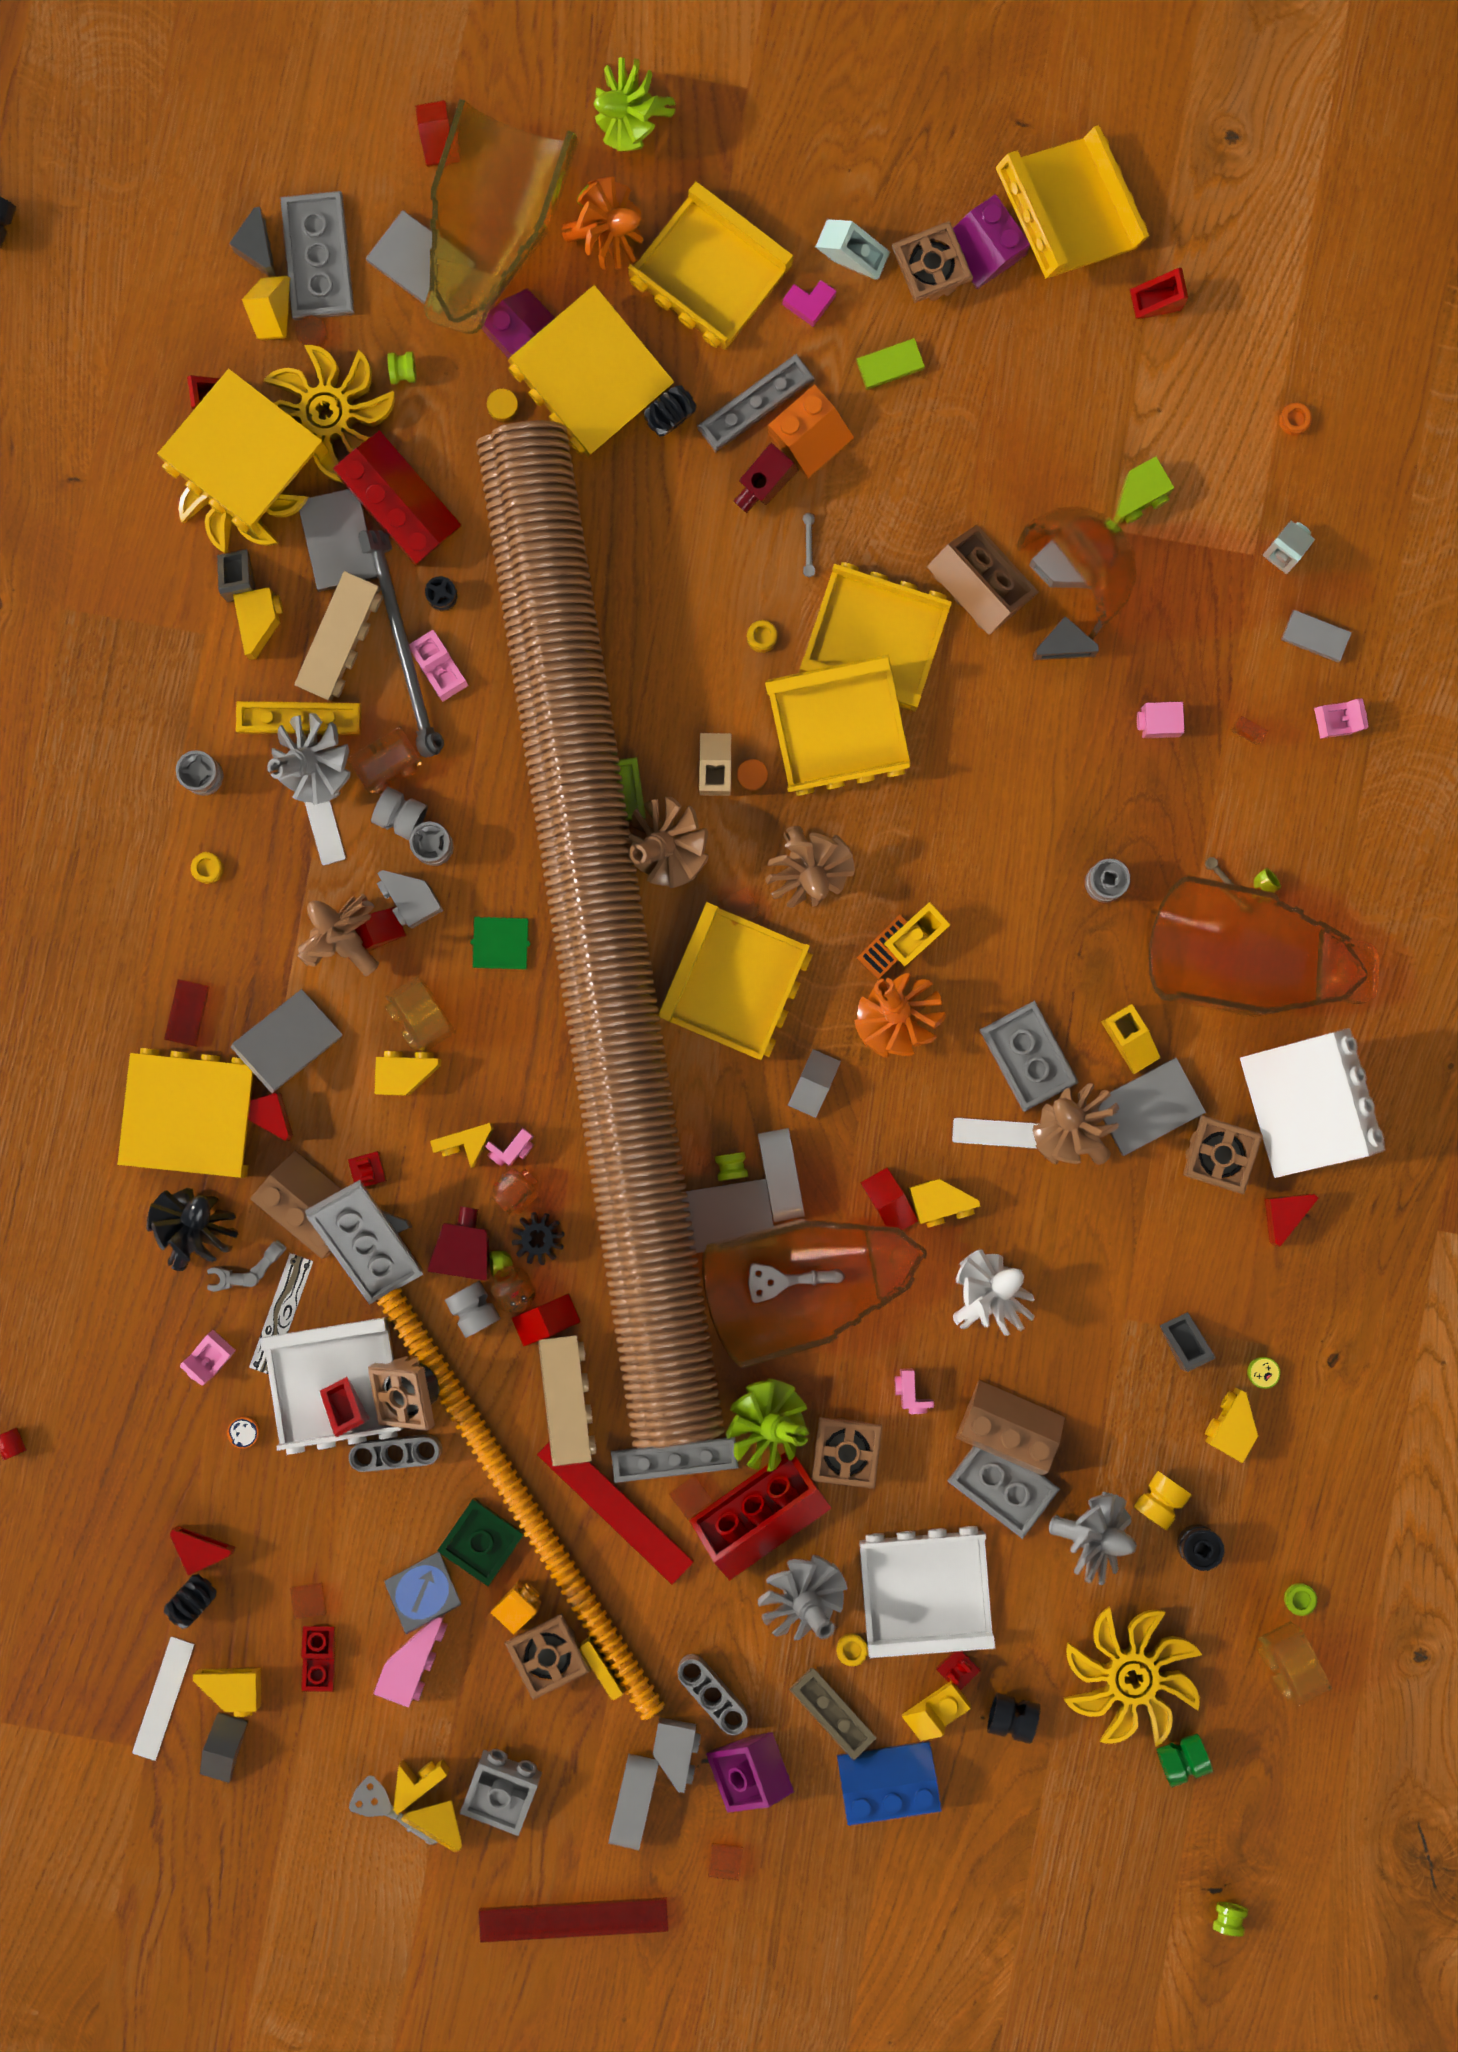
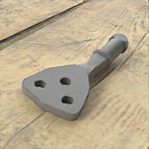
[748,1263,845,1303]
[349,1775,438,1845]

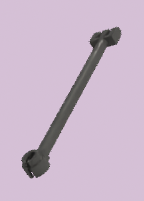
[359,530,444,758]

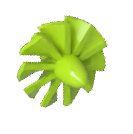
[593,57,675,151]
[726,1379,809,1471]

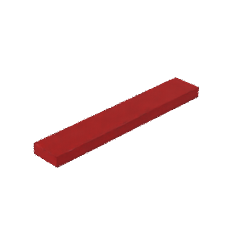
[537,1441,694,1585]

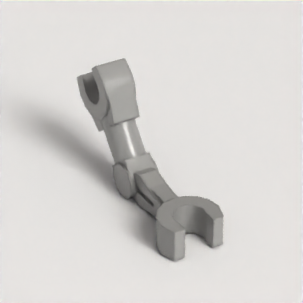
[207,1240,287,1292]

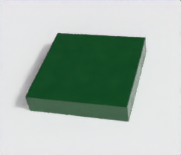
[437,1498,524,1586]

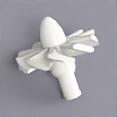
[953,1249,1035,1336]

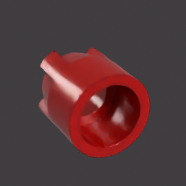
[0,1428,27,1461]

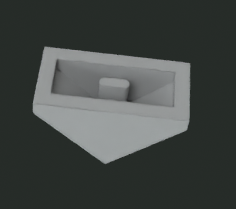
[787,1049,841,1118]

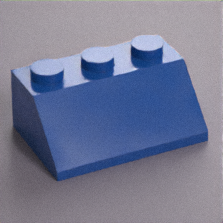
[837,1741,942,1826]

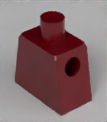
[733,443,799,513]
[427,1206,490,1281]

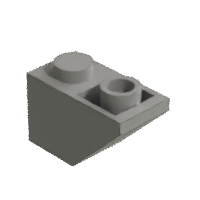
[1029,534,1101,588]
[377,870,444,929]
[653,1717,701,1793]

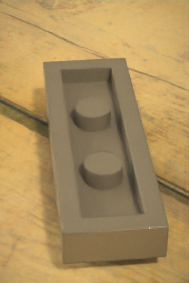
[789,1667,876,1760]

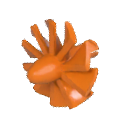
[562,177,643,270]
[854,973,946,1058]

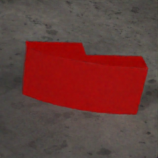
[301,1626,335,1692]

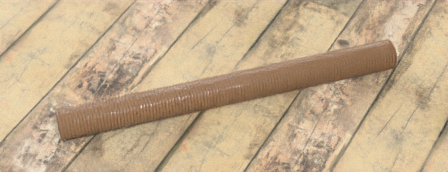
[476,420,725,1448]

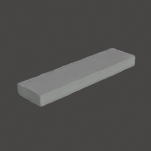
[697,354,814,452]
[611,1437,738,1483]

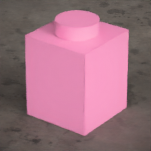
[1137,702,1184,738]

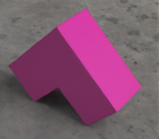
[782,280,836,327]

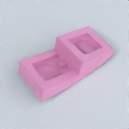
[409,630,468,702]

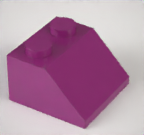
[945,194,1030,289]
[480,288,555,358]
[706,1732,794,1813]

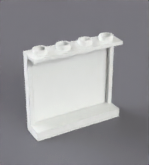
[1240,1028,1385,1178]
[260,1317,404,1455]
[859,1526,995,1658]

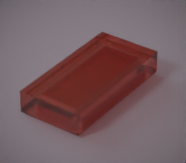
[164,979,210,1047]

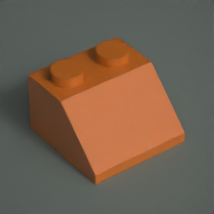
[768,384,854,479]

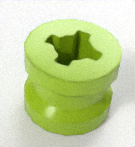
[388,351,416,384]
[715,1152,748,1181]
[1212,1902,1248,1937]

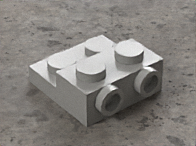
[460,1749,542,1836]

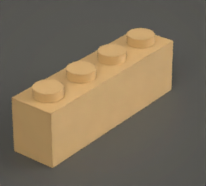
[294,571,383,702]
[538,1336,596,1466]

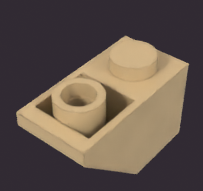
[699,733,731,796]

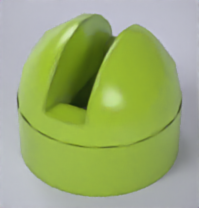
[1253,868,1281,896]
[489,1250,513,1276]

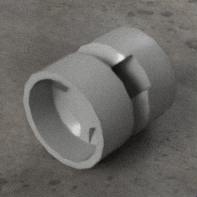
[176,750,223,796]
[371,787,428,840]
[409,822,454,866]
[1085,859,1130,903]
[445,1280,501,1338]

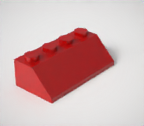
[333,430,462,566]
[689,1452,832,1581]

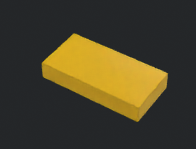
[579,1637,624,1700]

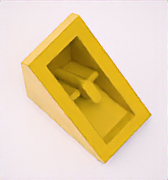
[242,276,290,340]
[401,1801,462,1852]

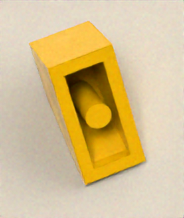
[233,587,283,660]
[193,1668,261,1717]

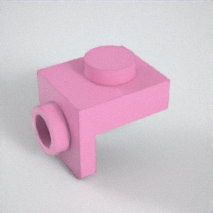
[1314,698,1368,739]
[485,1128,534,1167]
[180,1330,236,1386]
[895,1368,934,1414]

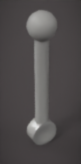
[803,513,815,578]

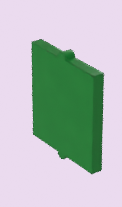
[470,917,531,970]

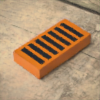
[856,914,907,980]

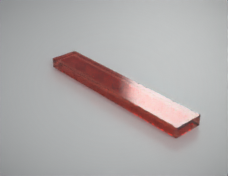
[479,1897,669,1943]

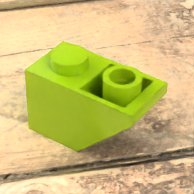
[1114,456,1174,524]

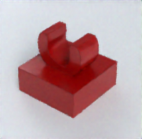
[348,1151,387,1187]
[936,1651,981,1691]

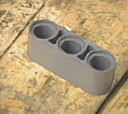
[758,1128,805,1222]
[349,1434,442,1472]
[678,1654,748,1735]
[608,1754,659,1850]

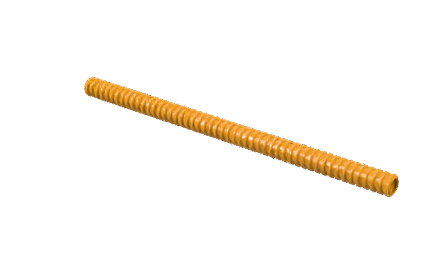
[377,1288,665,1720]

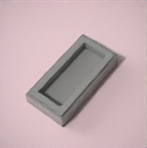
[1281,610,1352,663]

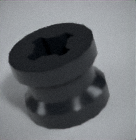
[425,576,458,611]

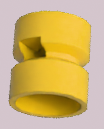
[1133,1471,1192,1531]

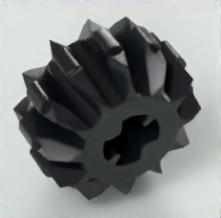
[644,385,697,436]
[512,1212,565,1265]
[164,1574,217,1629]

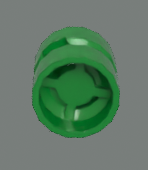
[1156,1733,1213,1788]

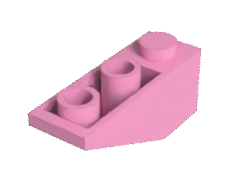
[373,1613,448,1708]

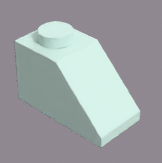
[815,219,890,279]
[1263,521,1315,574]

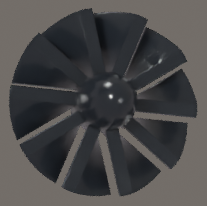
[146,1188,238,1271]

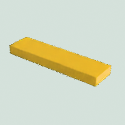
[236,701,361,735]

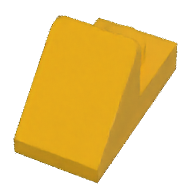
[884,902,951,967]
[430,1123,494,1168]
[902,1681,971,1741]
[393,1759,450,1815]

